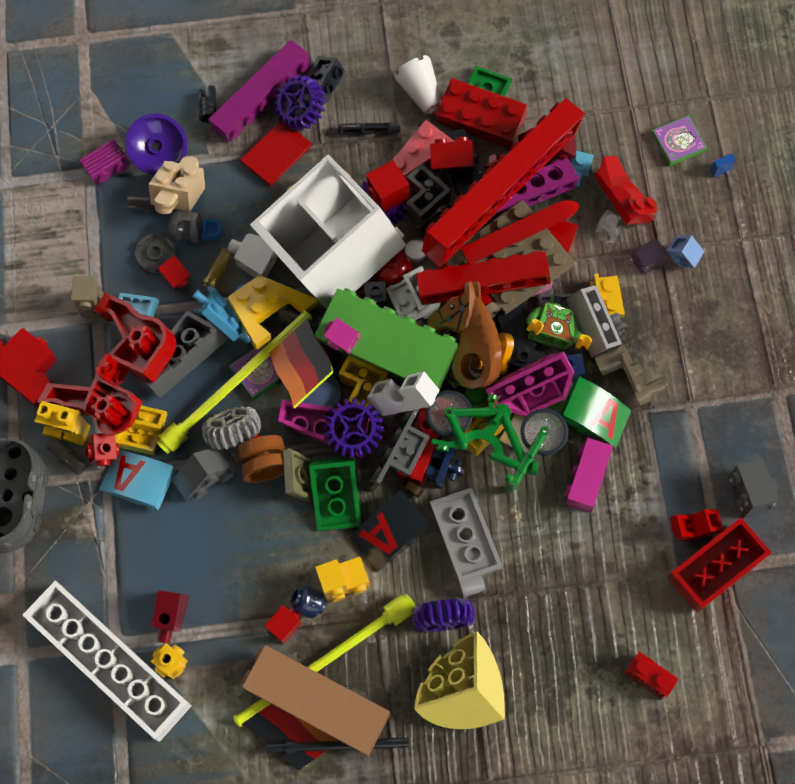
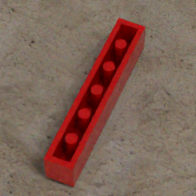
[416,251,551,305]

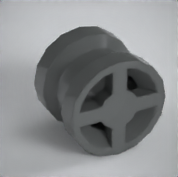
[610,313,628,336]

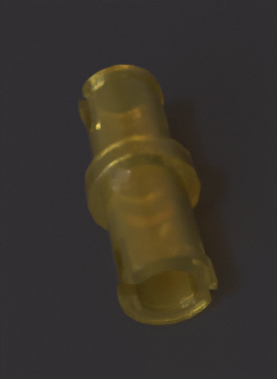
[202,248,233,288]

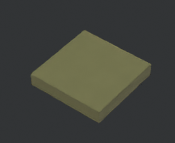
[283,449,313,502]

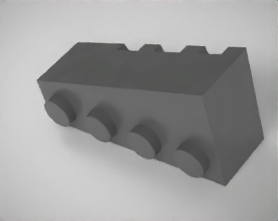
[134,311,227,398]

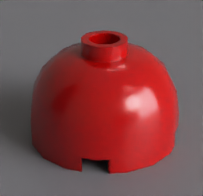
[372,251,412,291]

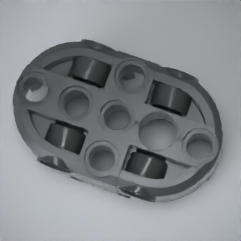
[0,438,49,553]

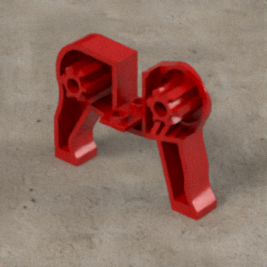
[36,293,176,436]

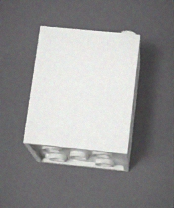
[250,154,406,309]

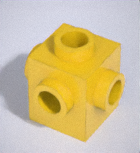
[151,643,188,679]

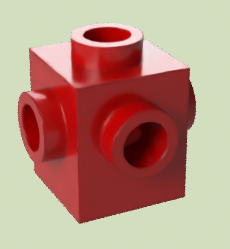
[85,433,119,467]

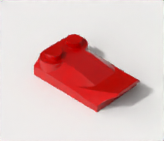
[593,156,657,225]

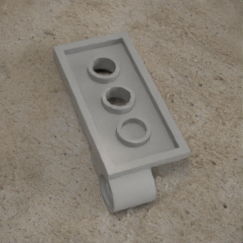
[430,488,503,598]

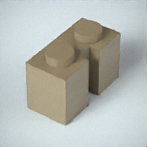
[71,276,104,319]

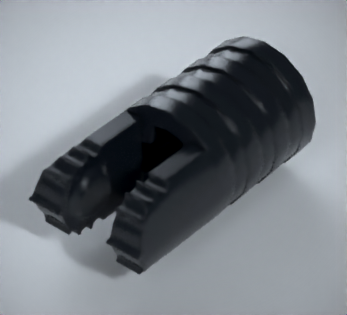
[198,85,217,123]

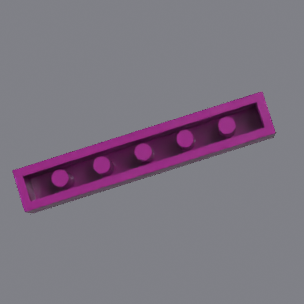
[208,40,310,143]

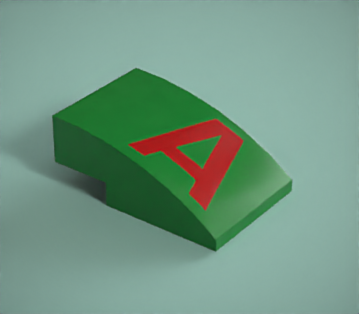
[560,377,631,449]

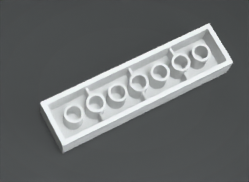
[23,581,192,742]

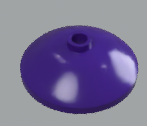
[125,113,187,175]

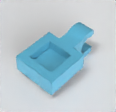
[570,151,594,187]

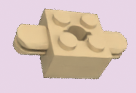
[149,156,205,214]

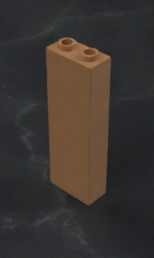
[242,645,391,756]

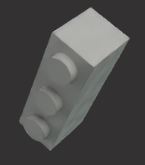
[566,285,622,358]

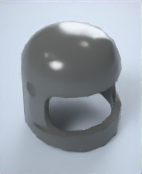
[168,211,202,244]

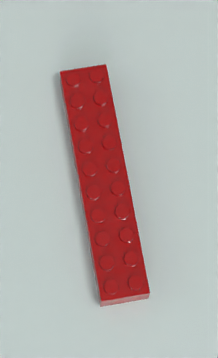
[421,98,585,268]

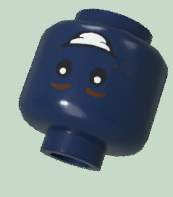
[290,585,326,619]

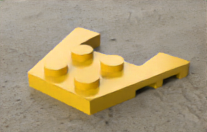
[228,275,318,350]

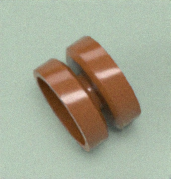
[235,435,285,483]

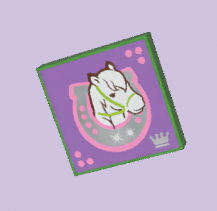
[651,115,707,166]

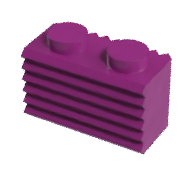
[79,139,130,185]

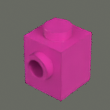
[324,318,361,354]

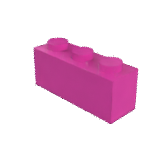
[564,438,613,512]

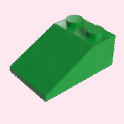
[309,456,362,531]

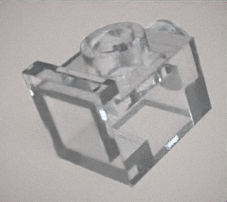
[594,209,623,246]

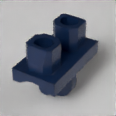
[426,448,465,489]

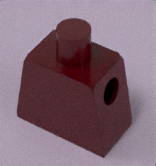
[152,590,190,644]

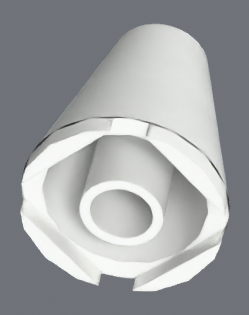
[394,55,441,115]

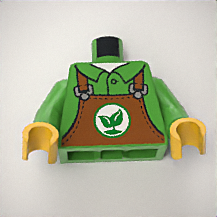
[526,296,592,350]

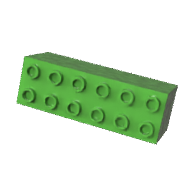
[314,288,458,393]

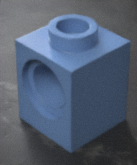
[666,235,704,268]

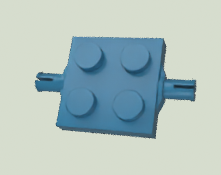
[192,290,251,345]

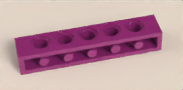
[486,158,579,224]

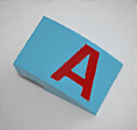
[99,450,176,511]

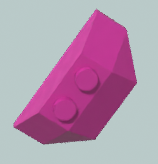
[485,352,574,416]

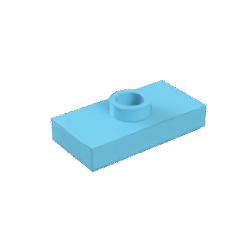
[118,293,159,317]

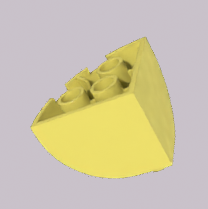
[414,631,505,729]

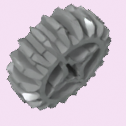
[201,406,262,450]

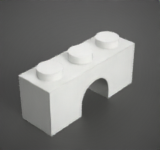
[367,371,439,416]

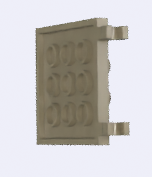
[447,200,575,318]

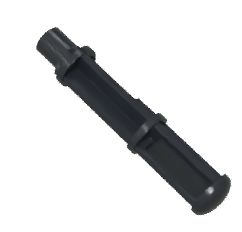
[338,122,401,136]

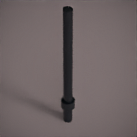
[267,738,409,755]

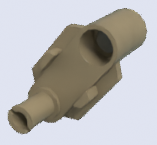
[594,343,670,405]

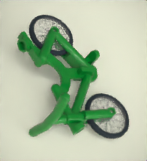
[426,391,568,493]

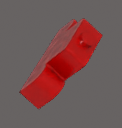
[0,328,57,408]

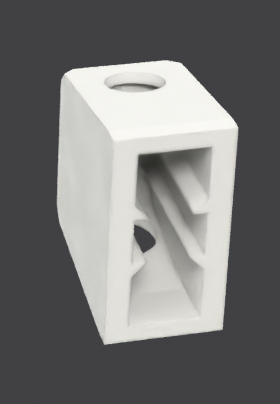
[228,233,278,278]

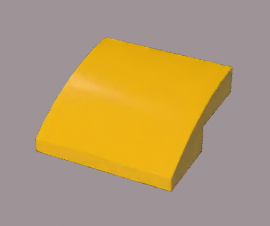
[115,405,167,456]

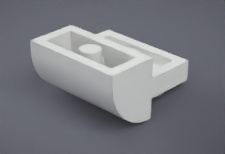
[386,266,440,320]

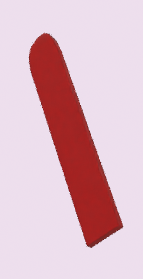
[461,200,579,262]

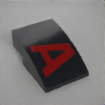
[350,490,430,572]

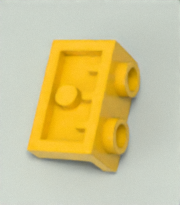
[589,273,625,318]

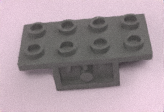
[369,408,430,491]

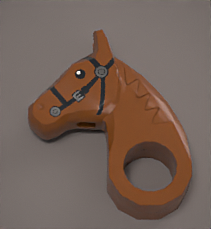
[428,281,502,389]

